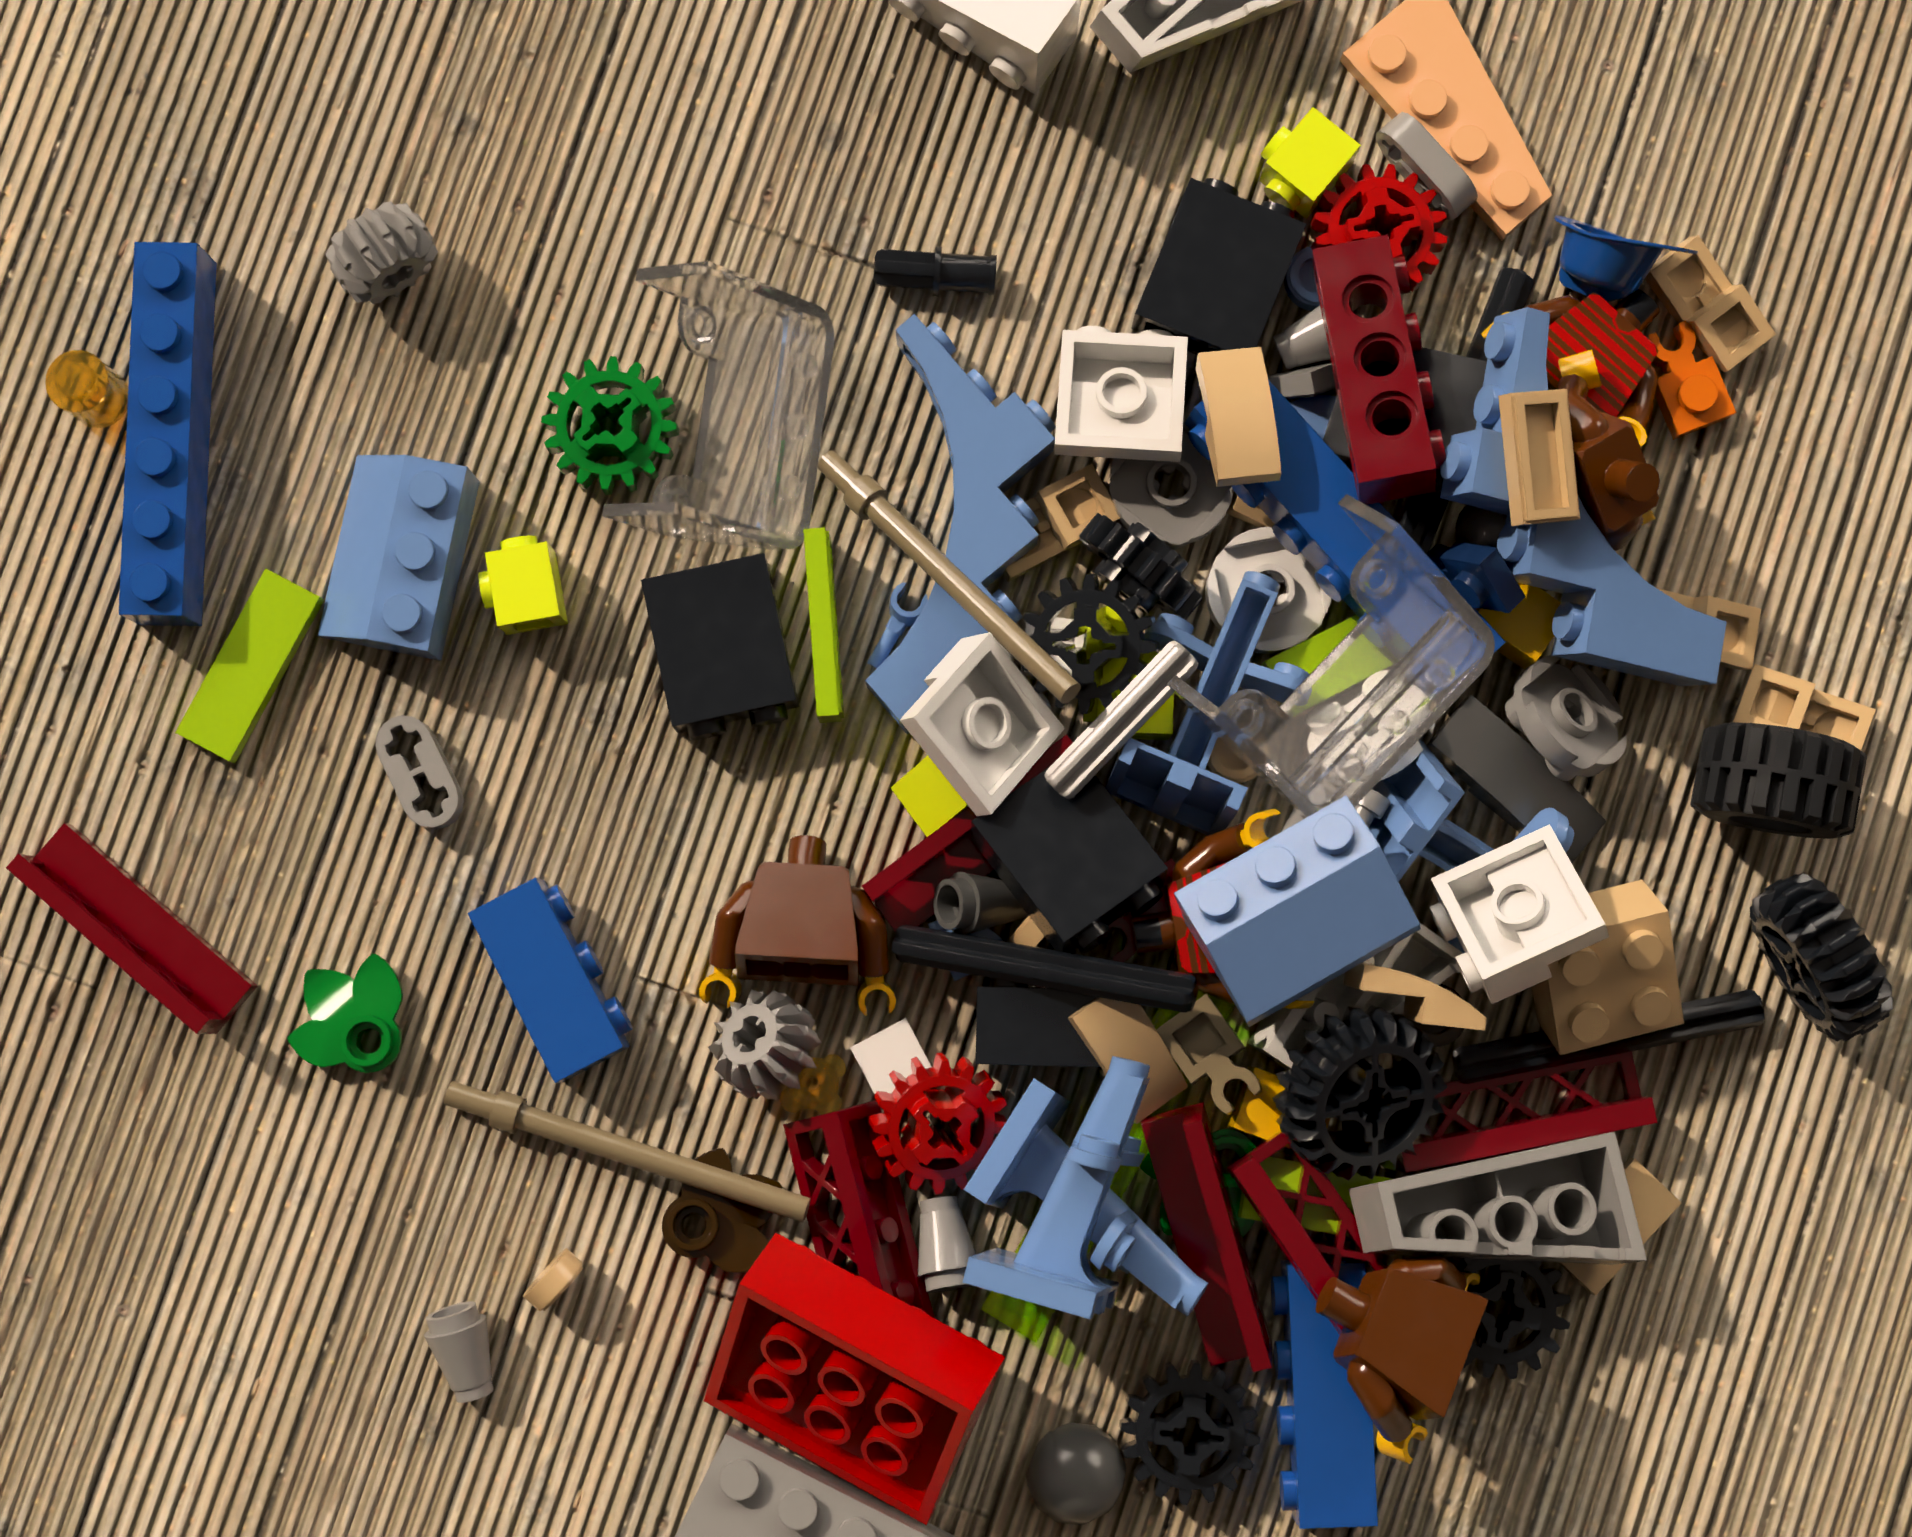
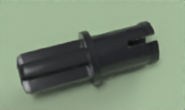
[874,246,997,296]

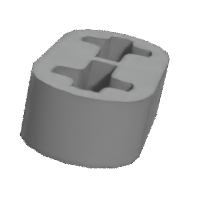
[1376,112,1478,221]
[375,715,464,830]

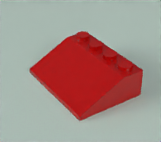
[703,1233,1005,1525]

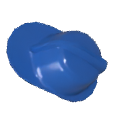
[1554,215,1698,302]

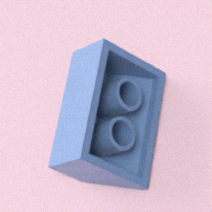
[318,455,480,661]
[1174,795,1421,1027]

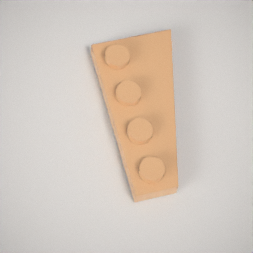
[1340,0,1552,241]

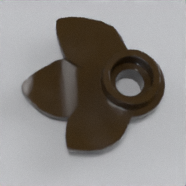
[662,1148,783,1273]

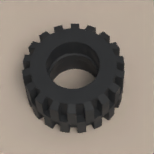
[1690,723,1867,839]

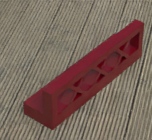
[862,734,1073,932]
[6,823,258,1034]
[1396,1051,1658,1173]
[783,1100,935,1318]
[1141,1102,1272,1372]
[1226,1131,1388,1335]

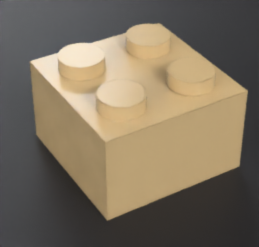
[1532,879,1684,1055]

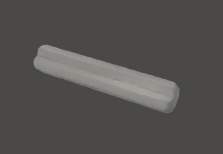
[1044,641,1198,799]

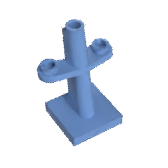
[1105,571,1313,836]
[1365,739,1574,953]
[962,1056,1150,1319]
[964,1078,1209,1317]

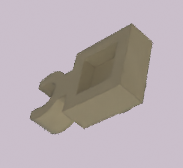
[1156,994,1263,1115]

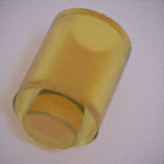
[45,350,128,428]

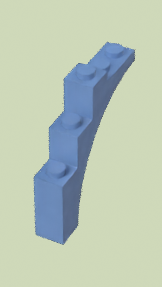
[1440,307,1727,686]
[865,314,1056,735]

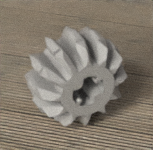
[325,201,438,304]
[708,990,822,1101]

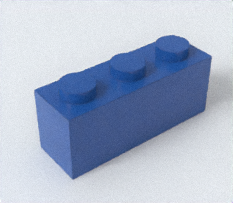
[468,877,633,1083]

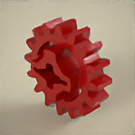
[1310,164,1448,292]
[869,1053,1007,1194]

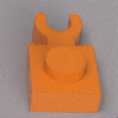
[1647,320,1737,440]

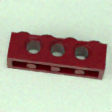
[1312,234,1446,506]

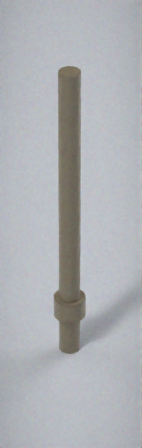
[817,450,1081,704]
[444,1081,811,1223]

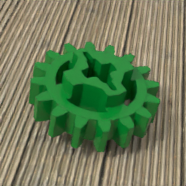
[541,356,679,495]

